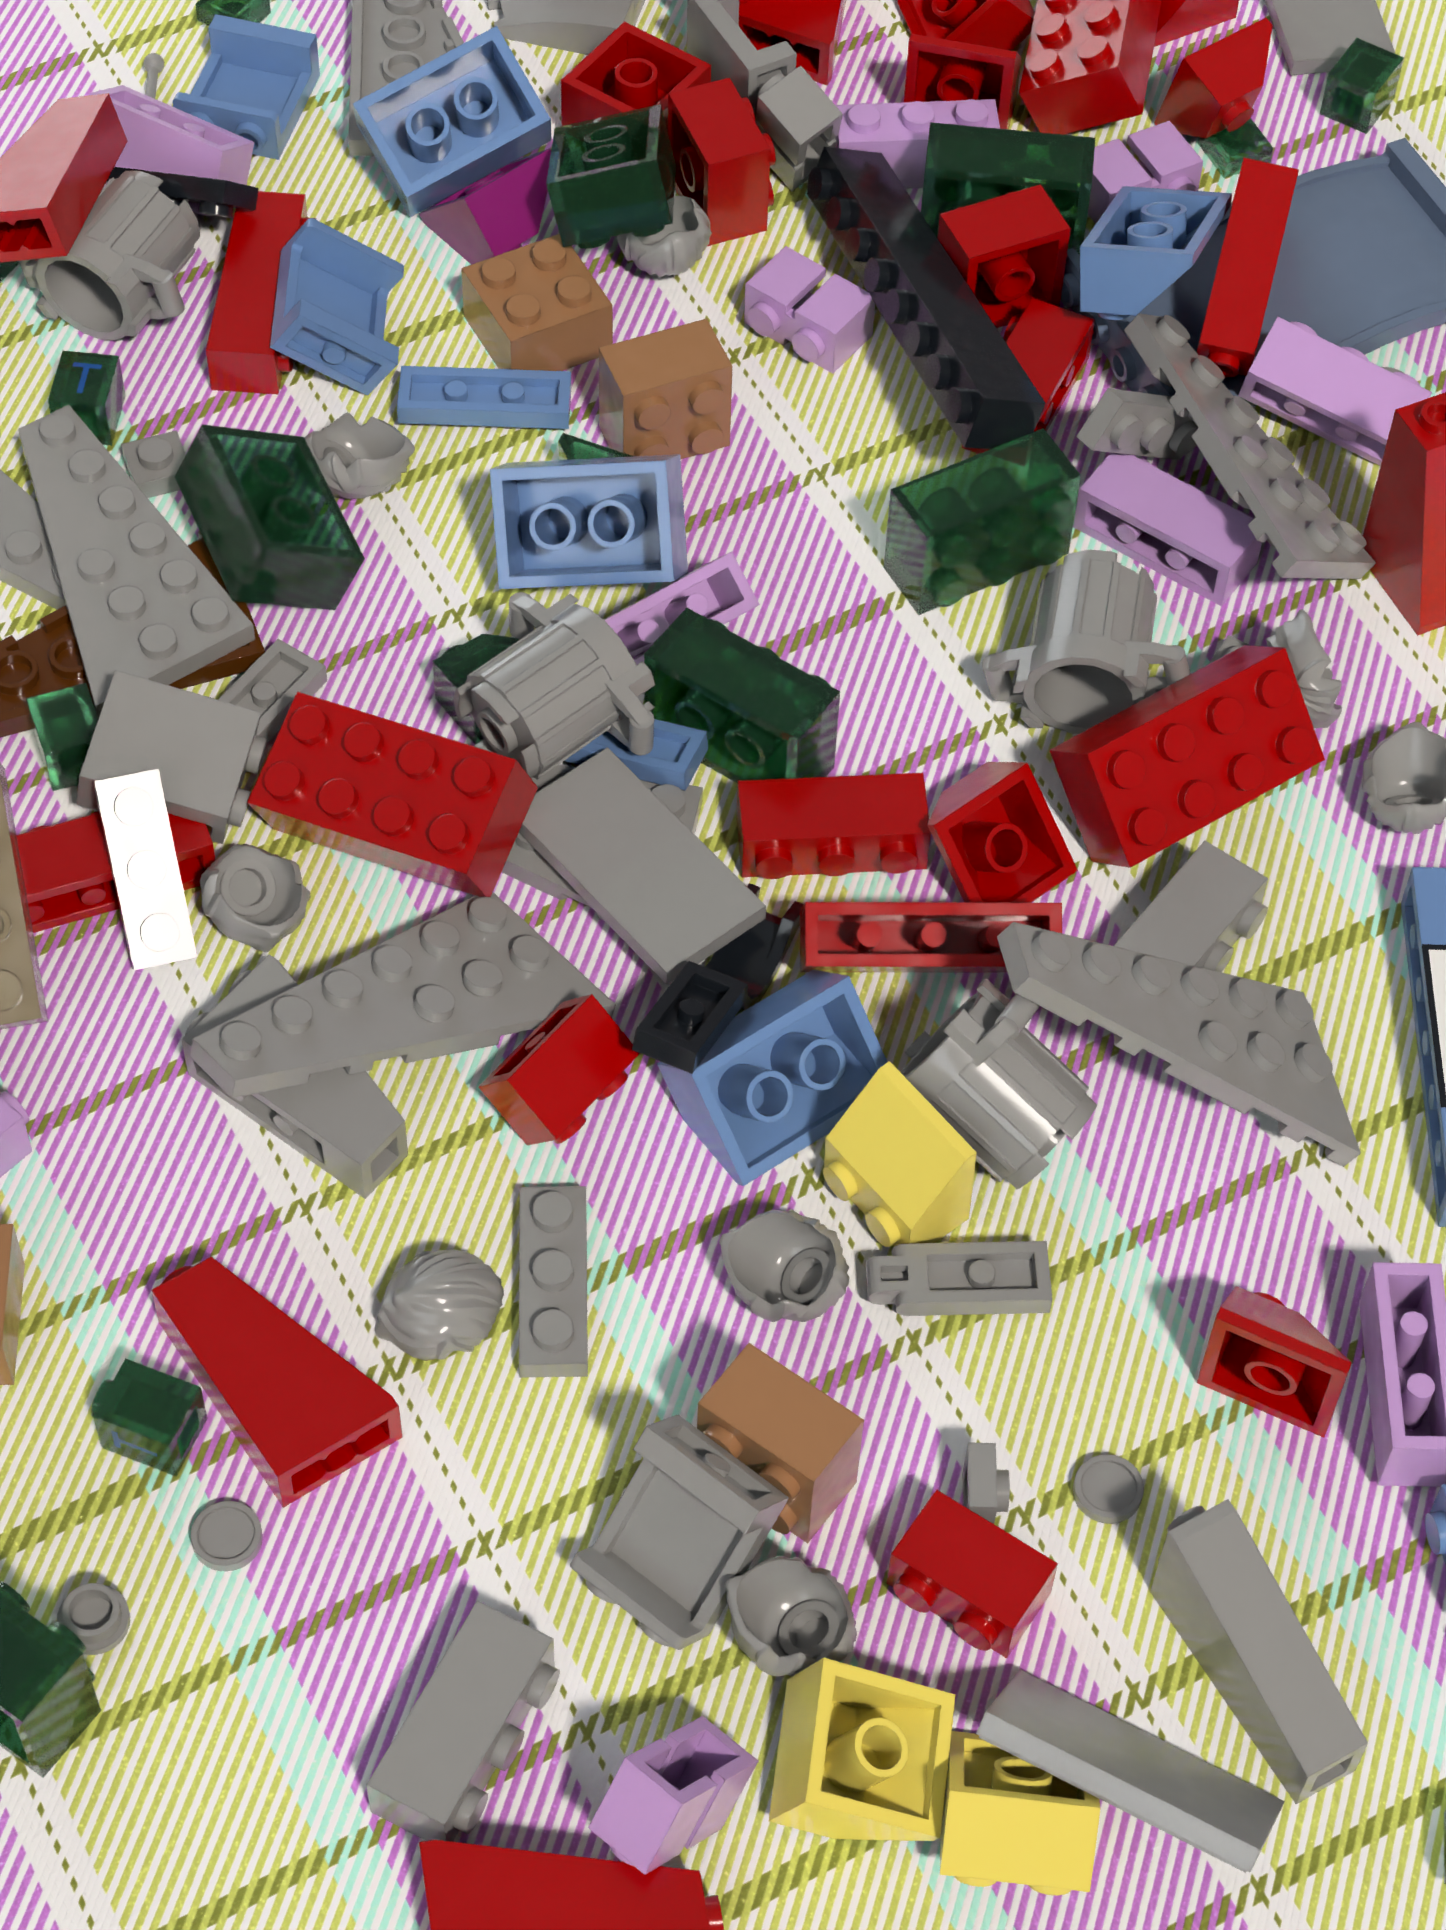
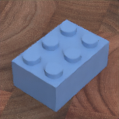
[352,26,552,217]
[490,454,688,589]

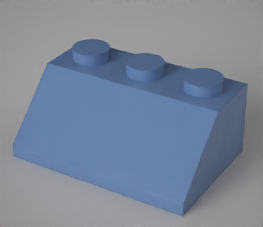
[1080,186,1232,320]
[657,970,887,1186]

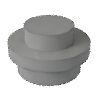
[57,1583,130,1655]

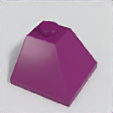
[419,148,555,265]

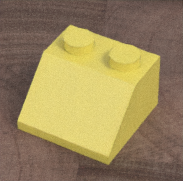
[823,1061,977,1247]
[768,1658,956,1841]
[940,1731,1100,1896]

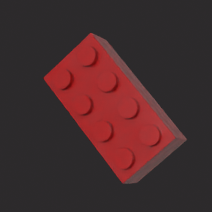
[1019,0,1162,140]
[1049,645,1325,868]
[247,691,538,897]

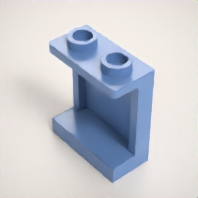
[173,14,320,160]
[270,218,404,396]

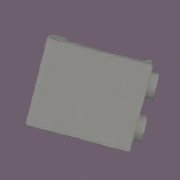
[687,0,797,122]
[77,670,267,844]
[570,1415,789,1650]

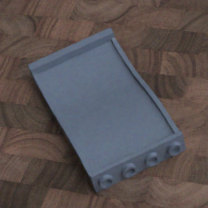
[1061,138,1446,407]

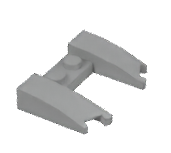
[487,0,645,55]

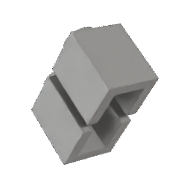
[755,65,843,192]

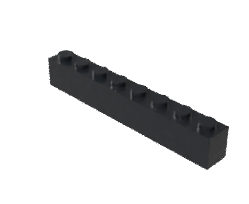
[807,147,1046,452]

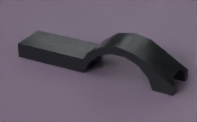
[632,883,803,1074]

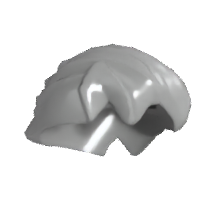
[617,196,712,277]
[300,412,415,499]
[1266,609,1342,728]
[1361,722,1446,834]
[200,844,311,952]
[719,1209,849,1322]
[375,1249,504,1361]
[724,1556,857,1676]

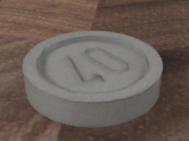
[1073,1454,1144,1524]
[191,1501,263,1571]

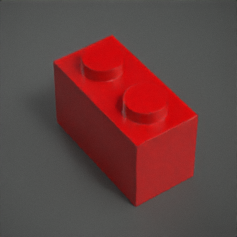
[478,994,640,1145]
[887,1489,1058,1658]

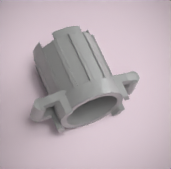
[19,171,200,341]
[982,550,1191,734]
[453,592,655,780]
[901,978,1097,1189]

